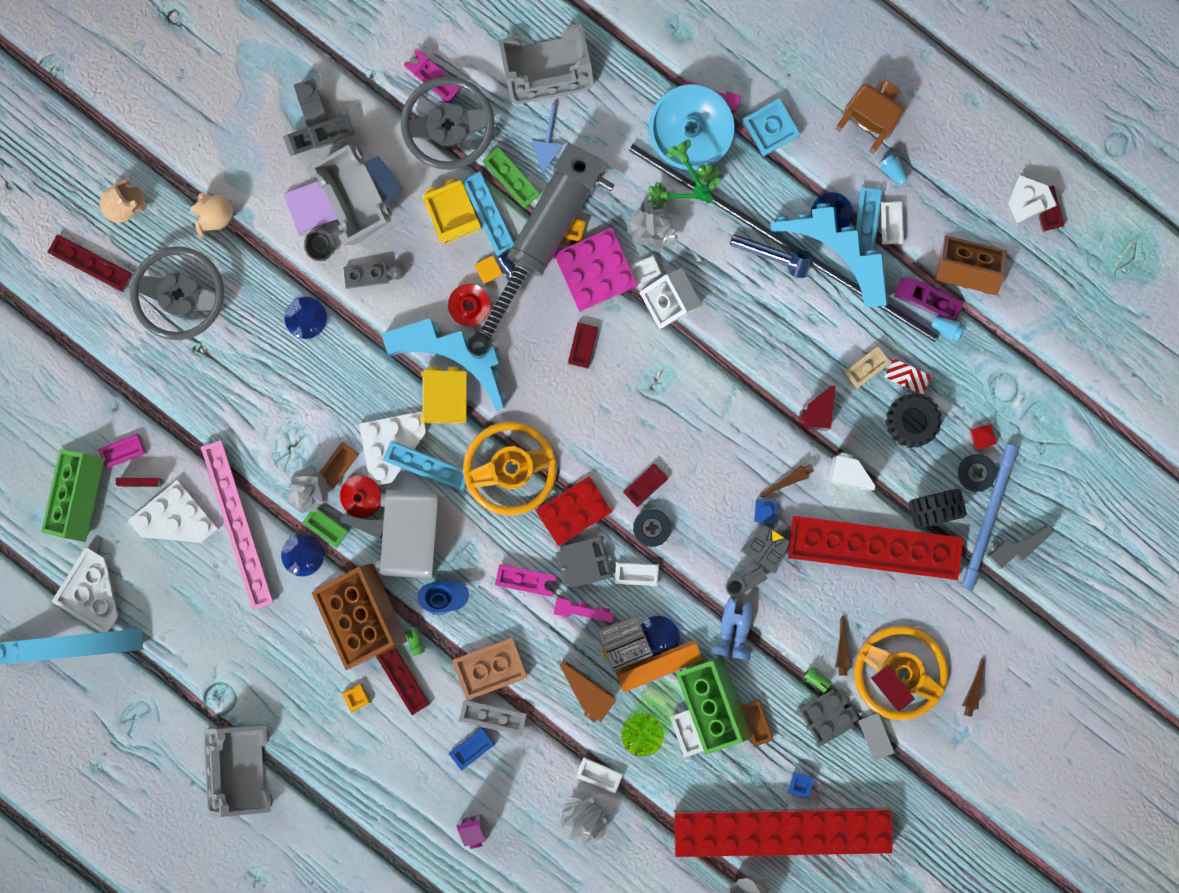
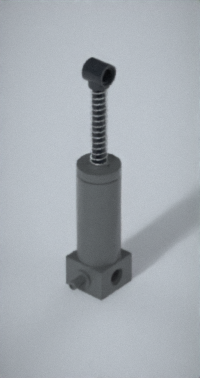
[468,142,615,359]

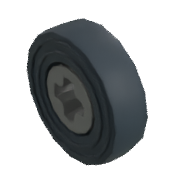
[958,454,997,492]
[633,509,671,547]

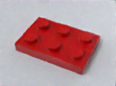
[535,476,612,546]

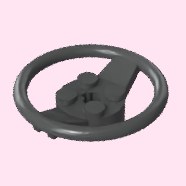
[401,77,495,170]
[130,246,224,340]

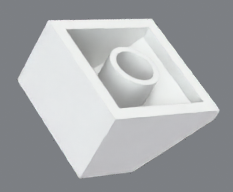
[640,268,702,329]
[828,453,875,491]

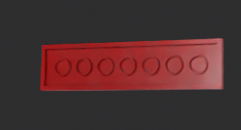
[787,516,963,580]

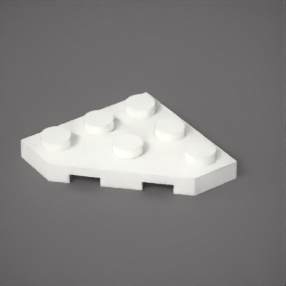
[359,412,426,485]
[128,480,219,543]
[51,547,119,632]

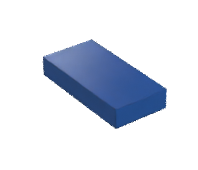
[449,727,495,771]

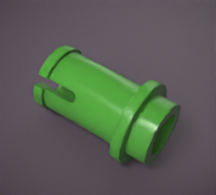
[405,627,426,656]
[803,667,832,693]

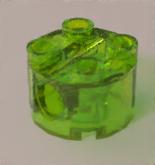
[621,712,664,757]

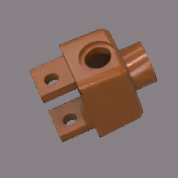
[835,79,904,155]

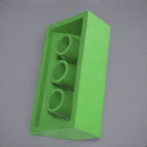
[41,449,105,542]
[676,656,752,755]

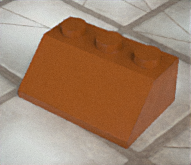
[935,235,1007,296]

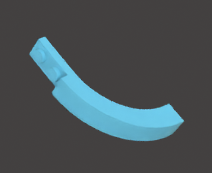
[0,628,144,664]

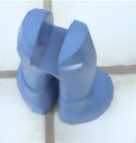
[711,597,752,661]

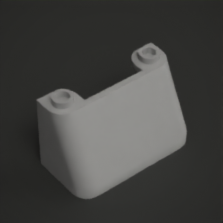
[498,23,594,104]
[306,144,392,245]
[376,490,438,579]
[204,725,273,817]

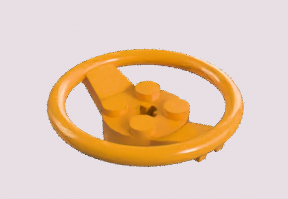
[463,422,557,516]
[854,626,948,720]

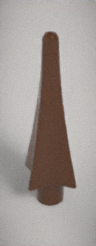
[761,464,814,497]
[835,617,851,676]
[962,659,985,717]

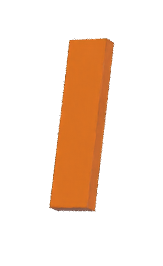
[615,640,703,693]

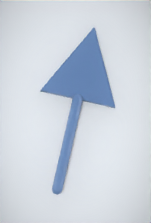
[532,103,563,174]

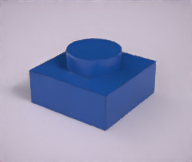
[754,500,777,523]
[787,771,814,799]

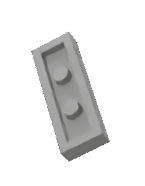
[459,700,527,736]

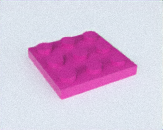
[554,227,638,312]

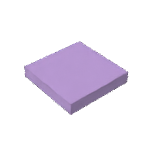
[284,181,338,234]

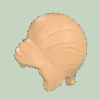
[100,179,147,223]
[190,193,233,238]

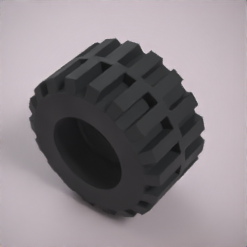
[885,393,942,448]
[908,488,967,528]

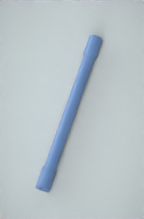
[961,444,1018,590]

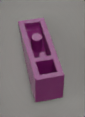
[894,277,964,321]
[456,814,486,849]

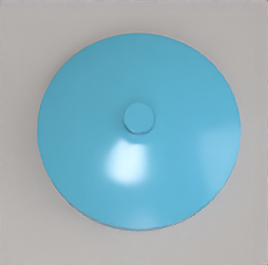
[649,84,735,170]

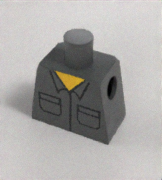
[740,519,789,574]

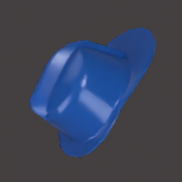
[417,581,469,616]

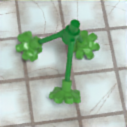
[648,139,722,210]

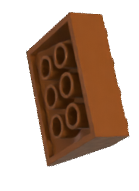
[311,563,408,670]
[560,659,616,723]

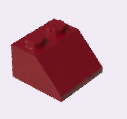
[798,386,836,431]

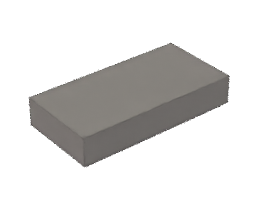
[858,713,894,761]

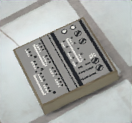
[597,615,653,672]

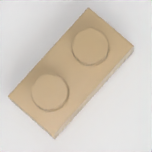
[843,346,891,389]

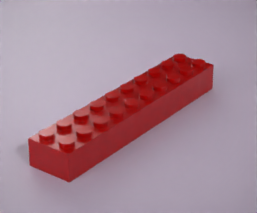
[674,807,892,857]

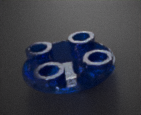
[810,192,853,233]
[284,297,327,339]
[281,534,324,577]
[641,616,680,657]

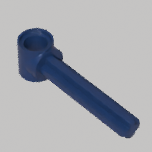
[730,234,813,278]

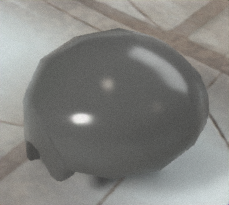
[303,229,336,261]

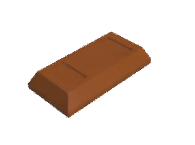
[319,442,359,488]
[741,700,774,747]

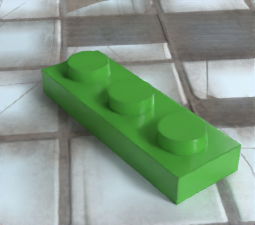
[482,147,540,209]

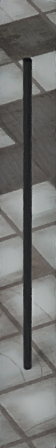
[629,144,939,342]

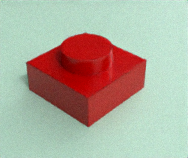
[969,424,997,450]

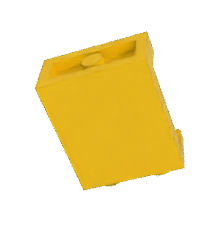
[422,179,481,245]
[420,367,466,424]

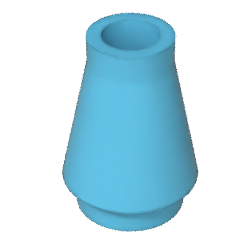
[879,153,909,185]
[932,315,965,342]

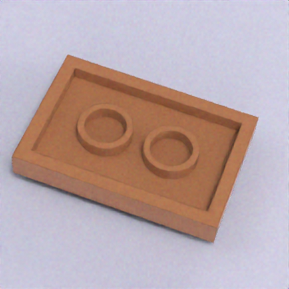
[452,637,528,700]

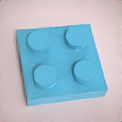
[742,98,801,157]

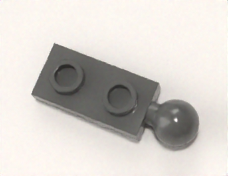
[343,262,406,289]

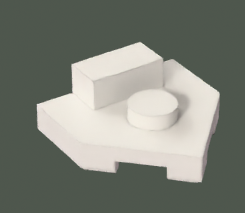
[1008,175,1057,223]

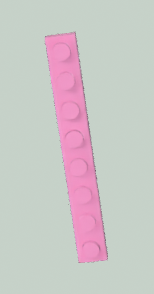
[201,440,274,610]

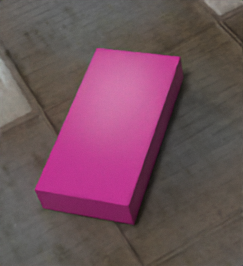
[98,433,147,469]

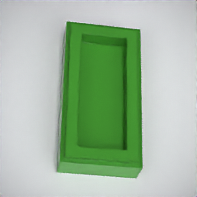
[302,508,349,548]

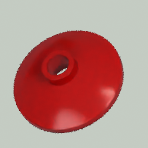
[448,284,490,327]
[340,475,382,518]

